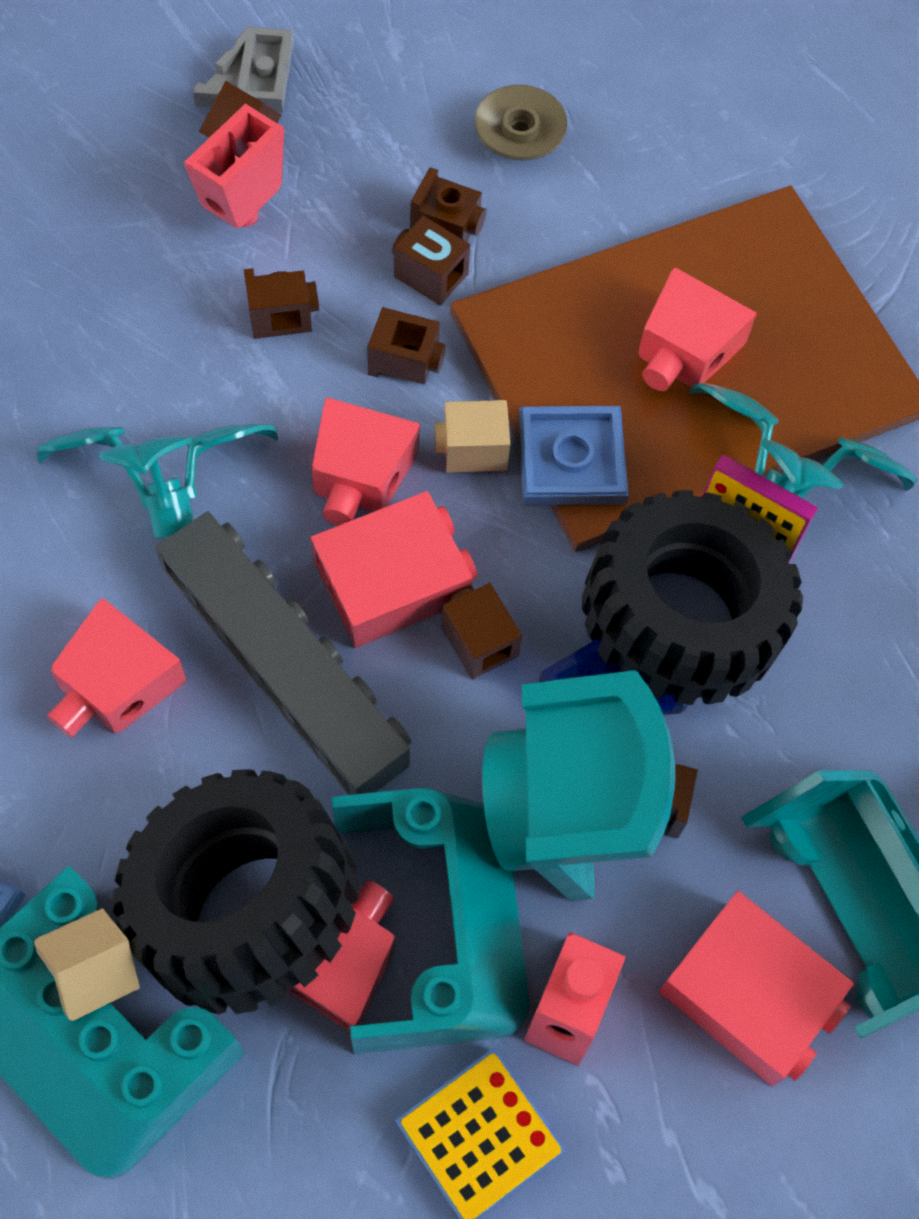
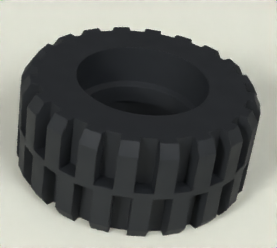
[582,490,803,705]
[112,769,359,1014]

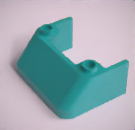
[741,770,919,1039]
[331,788,530,1054]

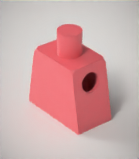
[184,104,284,228]
[638,268,757,391]
[312,397,420,526]
[47,598,187,738]
[288,880,395,1033]
[523,932,626,1066]

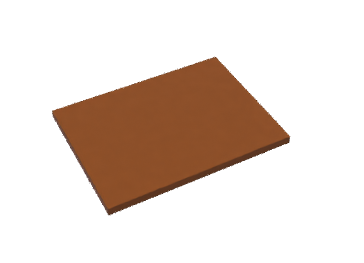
[450,185,919,552]

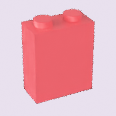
[310,491,477,648]
[658,890,854,1086]

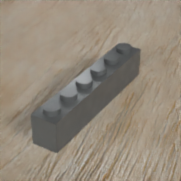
[155,511,411,795]

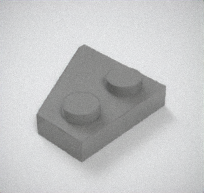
[193,27,294,113]

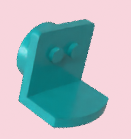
[482,670,675,901]

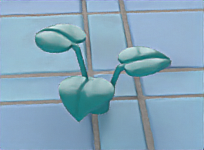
[689,383,917,498]
[36,424,278,538]

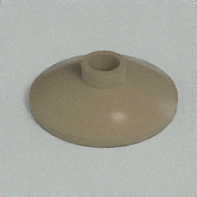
[475,85,567,161]

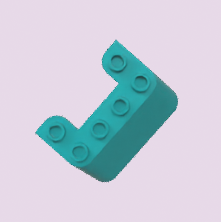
[0,865,245,1179]

